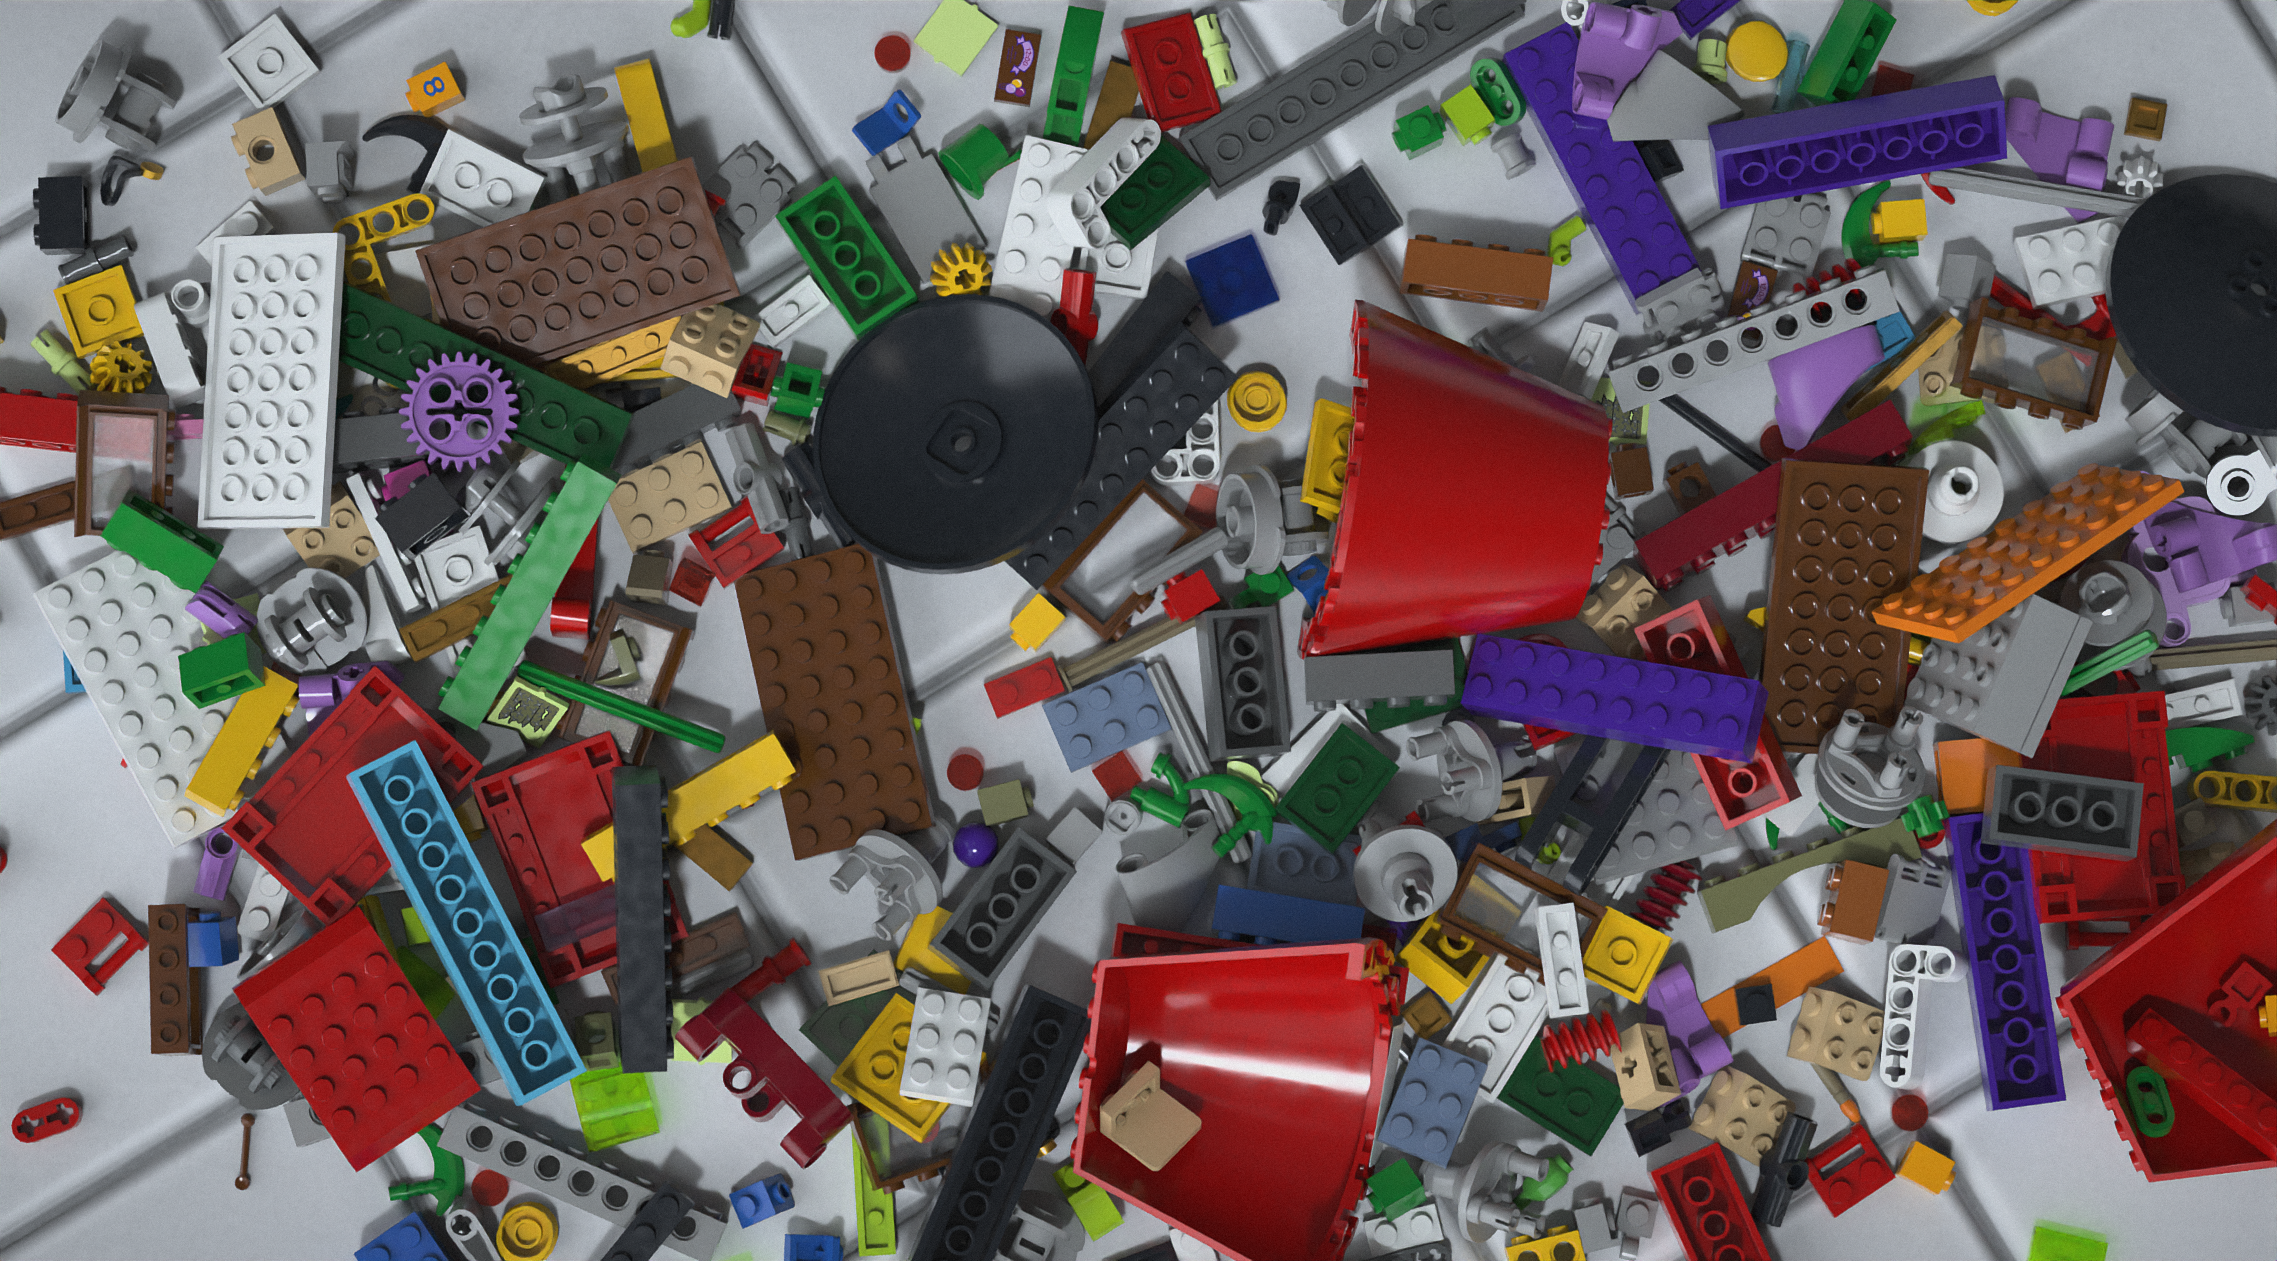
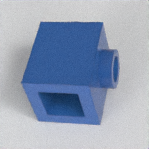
[188,911,239,967]

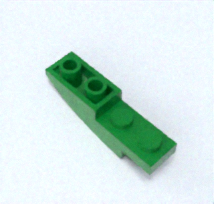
[1042,5,1104,147]
[2166,727,2255,773]

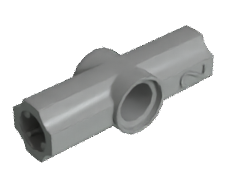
[725,423,790,534]

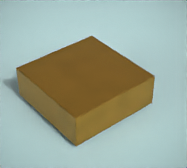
[2124,98,2168,141]
[1401,991,1452,1040]

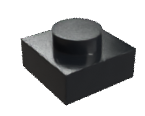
[1734,984,1777,1026]

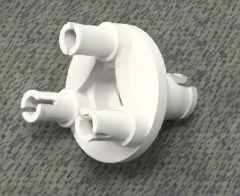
[1907,441,2004,546]

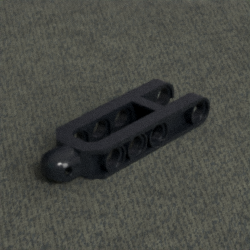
[1515,735,1671,896]

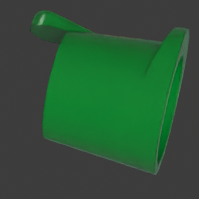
[938,123,1022,200]

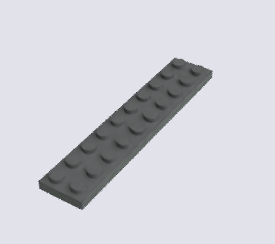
[1179,0,1525,201]

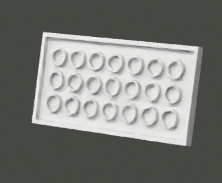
[197,233,346,529]
[33,551,292,850]

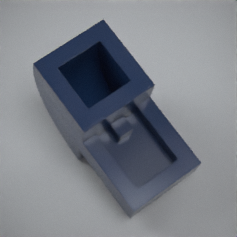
[1444,822,1522,868]

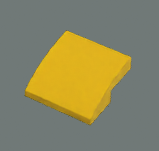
[893,906,971,995]

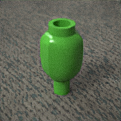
[1512,1153,1574,1210]

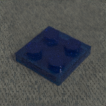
[1185,234,1280,329]

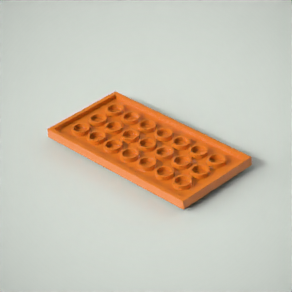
[1871,463,2184,644]

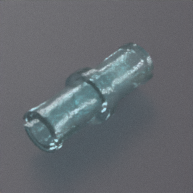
[1770,40,1810,114]

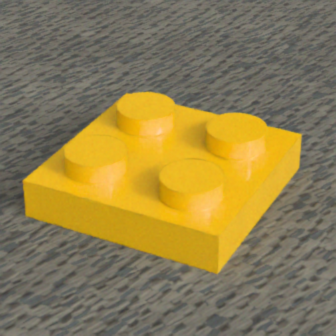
[53,265,144,359]
[1582,905,1674,1005]

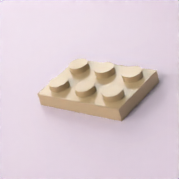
[608,442,733,554]

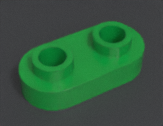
[1470,57,1526,126]
[2125,1066,2175,1138]

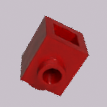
[1160,569,1220,625]

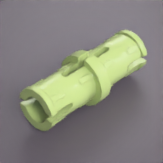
[1194,14,1237,90]
[30,329,97,396]

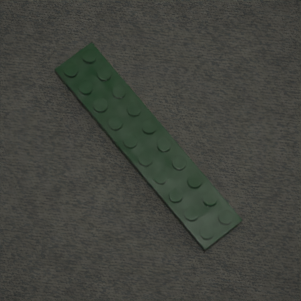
[339,281,635,469]

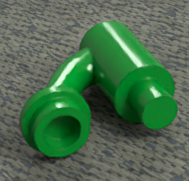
[1130,752,1191,829]

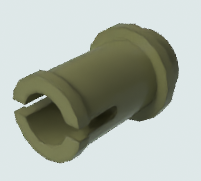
[763,409,812,446]

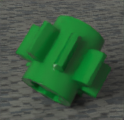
[1900,794,1950,838]

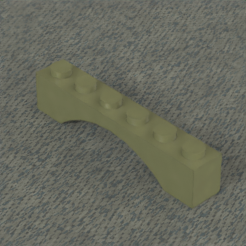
[1697,818,1922,934]

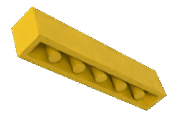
[581,730,796,882]

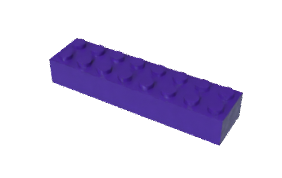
[1502,22,1702,316]
[1707,75,2007,209]
[1461,634,1769,763]
[1942,813,2066,1111]

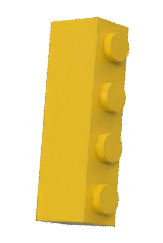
[184,666,300,817]

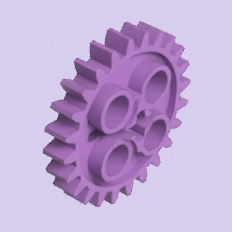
[399,352,520,472]

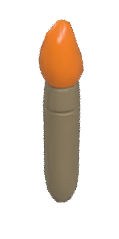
[1810,1063,1861,1123]

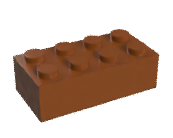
[1399,234,1553,312]

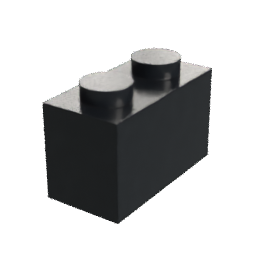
[33,176,90,255]

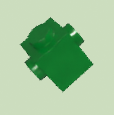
[1391,105,1447,160]
[770,362,825,418]

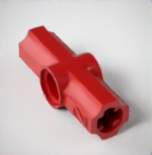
[1050,268,1098,366]

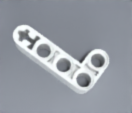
[1046,117,1161,250]
[1150,340,1220,486]
[1880,944,1969,1090]

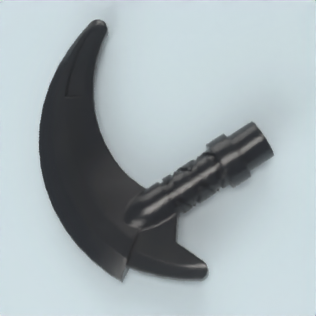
[362,115,448,194]

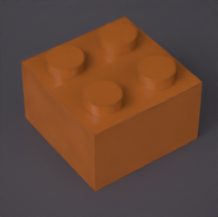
[1817,859,1890,945]

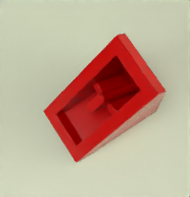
[732,344,783,407]

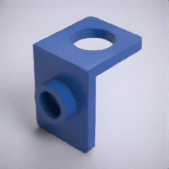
[852,89,921,156]
[1286,555,1329,615]

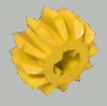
[930,242,992,297]
[90,340,152,394]

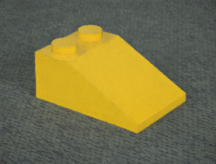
[1395,874,1522,1004]

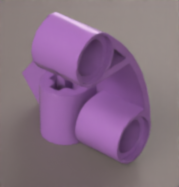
[1572,1,1683,120]
[2005,97,2115,224]
[1768,325,1885,451]
[2143,502,2277,594]
[299,661,405,737]
[1646,960,1733,1109]

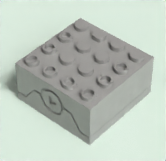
[1904,594,2093,758]

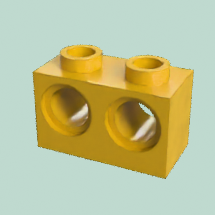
[1504,1224,1586,1261]

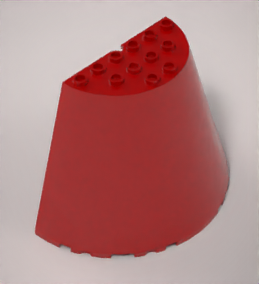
[1297,299,1613,659]
[2055,819,2277,1183]
[1070,937,1400,1261]

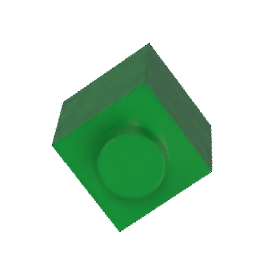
[1366,1157,1427,1223]

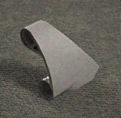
[1607,50,1745,142]
[1115,809,1221,933]

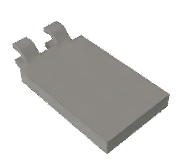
[866,136,986,284]

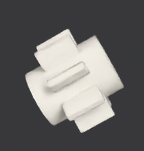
[2117,156,2164,200]

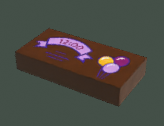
[994,29,1042,107]
[1726,261,1778,341]

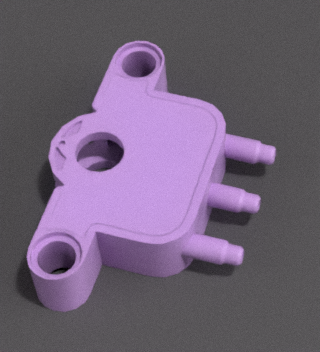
[2121,471,2258,648]

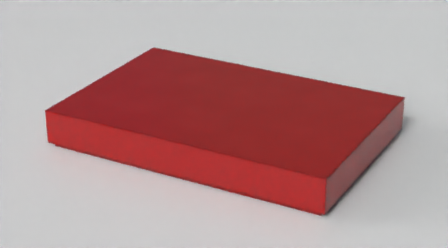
[1121,12,1222,132]

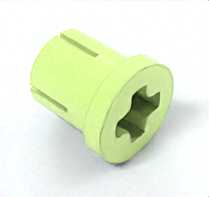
[1691,39,1728,84]

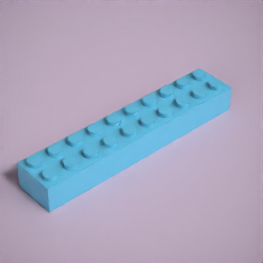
[346,740,587,1106]

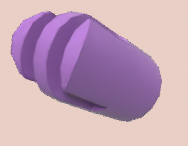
[185,581,258,639]

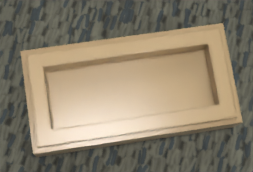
[818,950,900,1006]

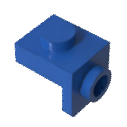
[729,1173,795,1229]
[784,1234,843,1261]

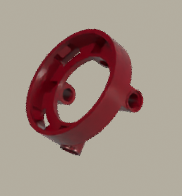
[675,987,855,1169]

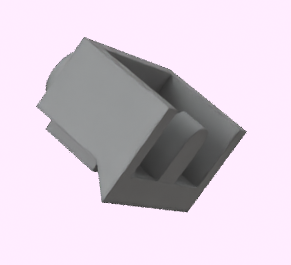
[305,140,356,204]

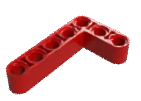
[550,464,599,640]

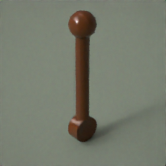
[235,1113,255,1190]

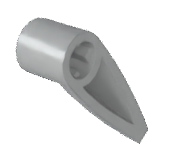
[446,1198,503,1261]

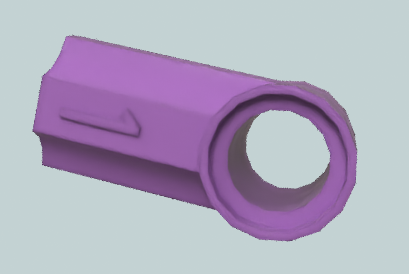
[193,827,242,901]

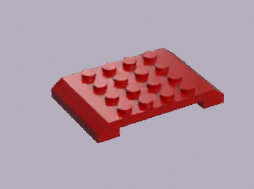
[221,666,484,926]
[2018,691,2186,924]
[471,730,689,989]
[232,905,481,1173]

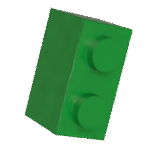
[178,632,266,709]

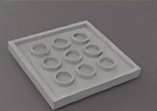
[1554,739,1738,885]

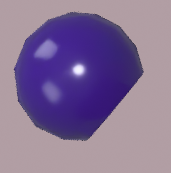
[952,822,999,868]

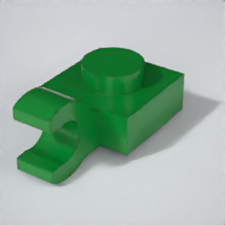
[1228,565,1294,609]

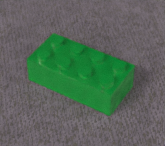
[775,175,918,341]

